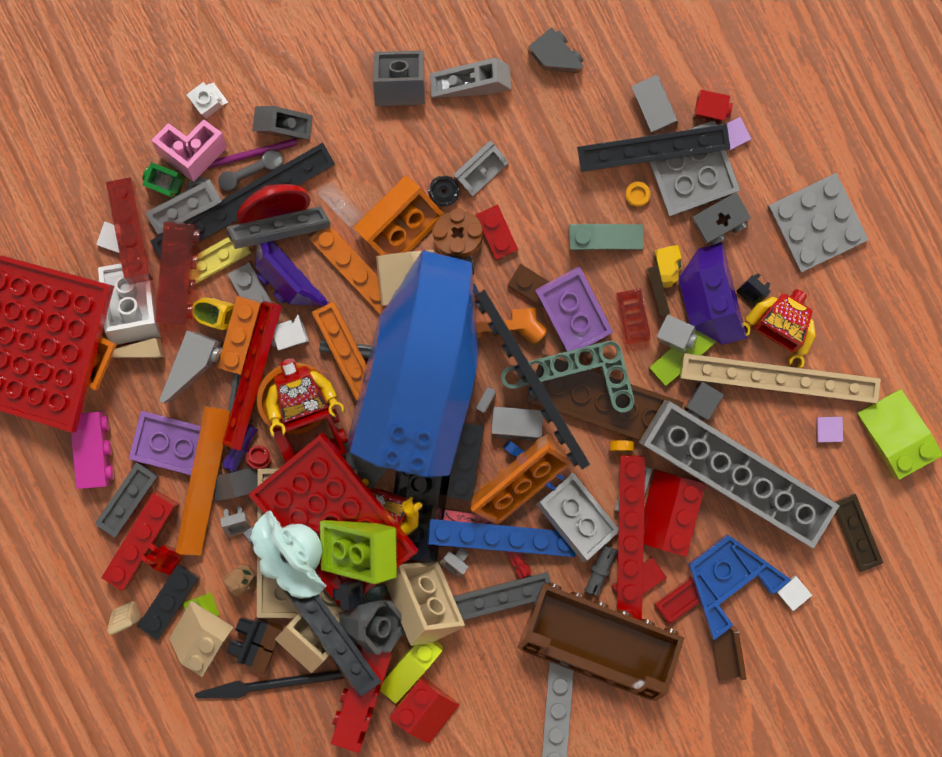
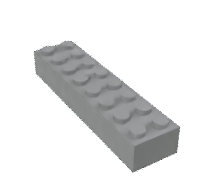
[639,400,840,549]

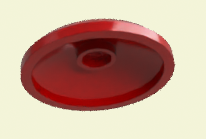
[237,184,311,224]

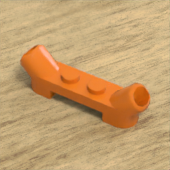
[476,308,547,345]

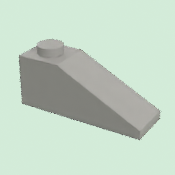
[430,58,511,98]

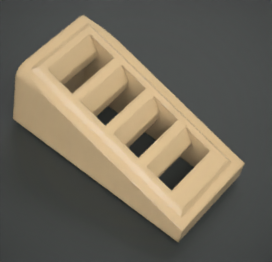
[112,338,165,358]
[107,601,142,635]

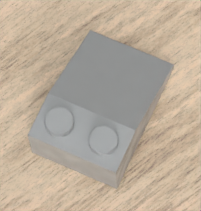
[159,331,223,403]

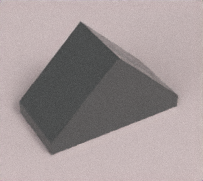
[213,467,258,501]

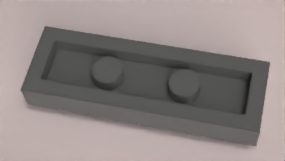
[95,462,158,538]

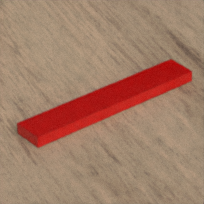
[222,301,282,451]

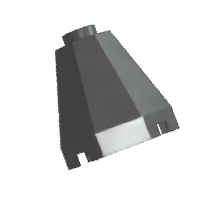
[339,600,402,654]

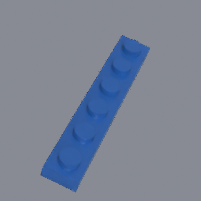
[427,519,576,557]

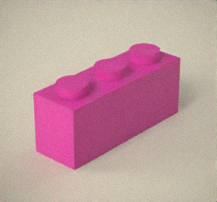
[71,411,114,489]

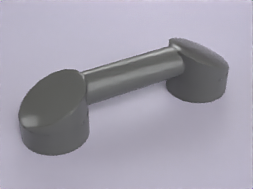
[218,150,284,192]

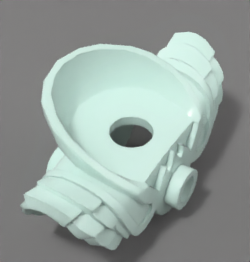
[250,511,326,598]

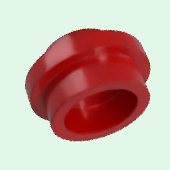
[245,445,271,470]

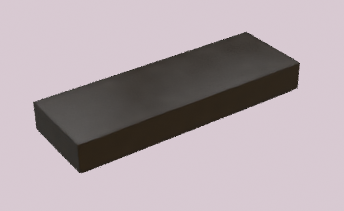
[834,493,883,572]

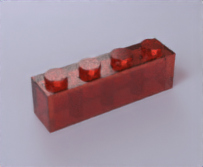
[106,177,154,285]
[155,220,200,325]

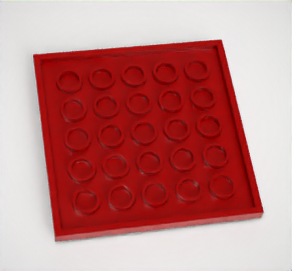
[0,255,114,433]

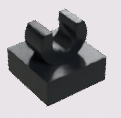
[736,273,771,307]
[333,579,364,610]

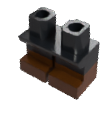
[226,617,284,674]

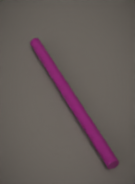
[182,138,298,175]

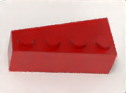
[330,645,395,753]

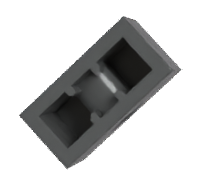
[690,192,751,245]

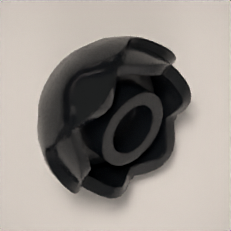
[428,176,460,207]

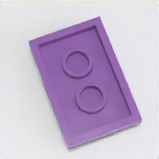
[535,266,613,351]
[129,411,201,475]

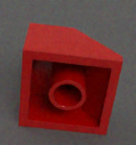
[389,675,460,744]

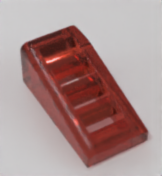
[616,288,651,344]

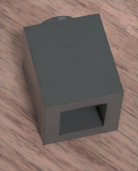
[684,381,724,420]

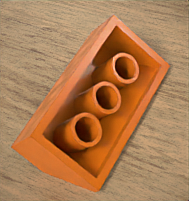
[471,433,572,525]

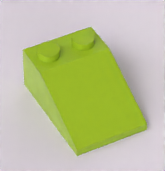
[857,389,942,480]
[320,520,396,584]

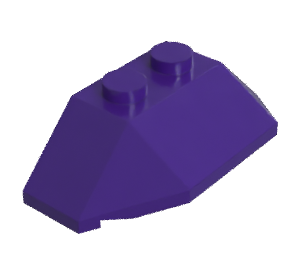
[255,241,330,306]
[679,242,747,345]

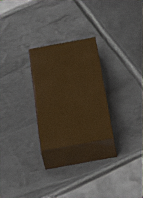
[645,266,670,317]

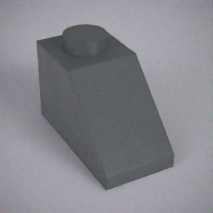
[252,106,313,140]

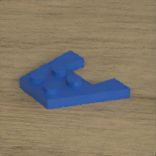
[687,535,791,640]

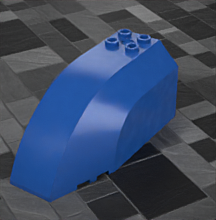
[349,250,478,477]

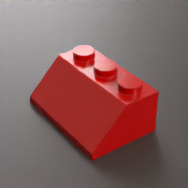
[644,469,706,557]

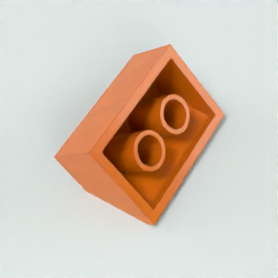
[353,175,444,255]

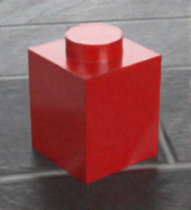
[693,90,733,124]

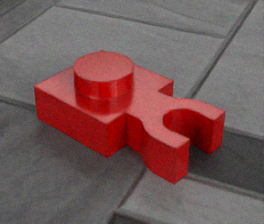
[140,542,184,575]

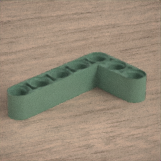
[501,341,634,412]

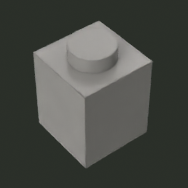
[657,314,698,354]

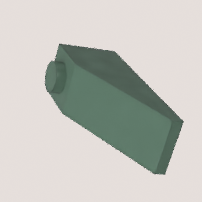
[568,224,644,251]

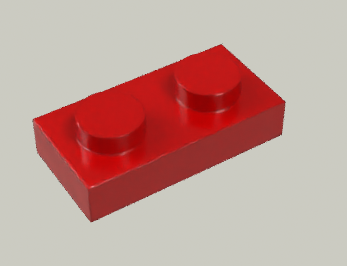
[475,204,519,260]

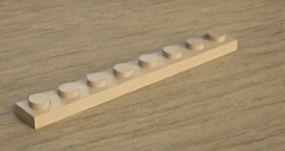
[680,353,881,403]

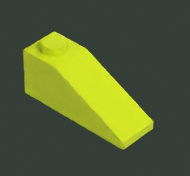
[380,641,443,704]

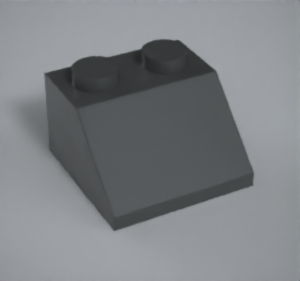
[373,50,425,107]

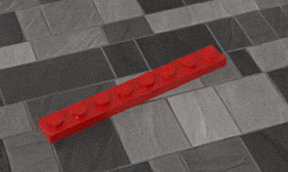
[616,455,645,620]

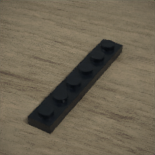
[577,124,731,173]

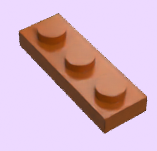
[217,296,262,375]

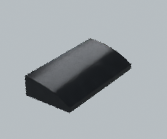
[393,470,450,563]

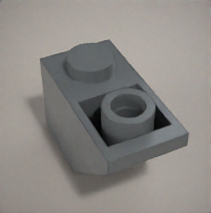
[528,27,584,73]

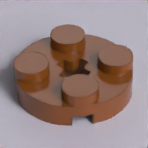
[432,208,483,258]

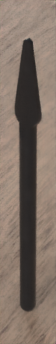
[195,670,346,698]

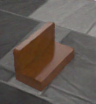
[712,626,747,680]

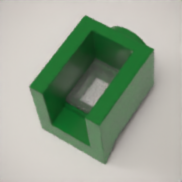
[142,162,186,198]

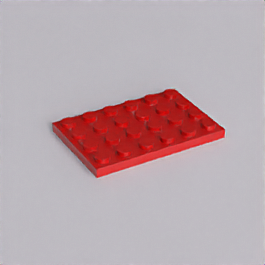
[248,433,419,610]

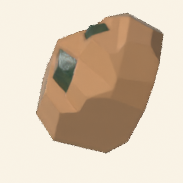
[223,564,257,597]

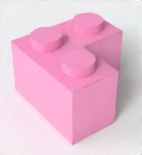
[151,119,227,182]

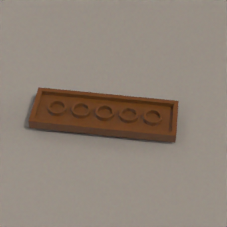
[526,354,684,440]

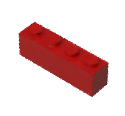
[101,491,179,591]

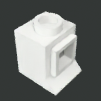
[187,82,228,119]
[271,314,309,350]

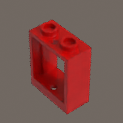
[271,403,348,462]

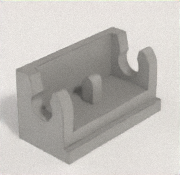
[631,75,679,132]
[454,141,509,197]
[491,407,543,441]

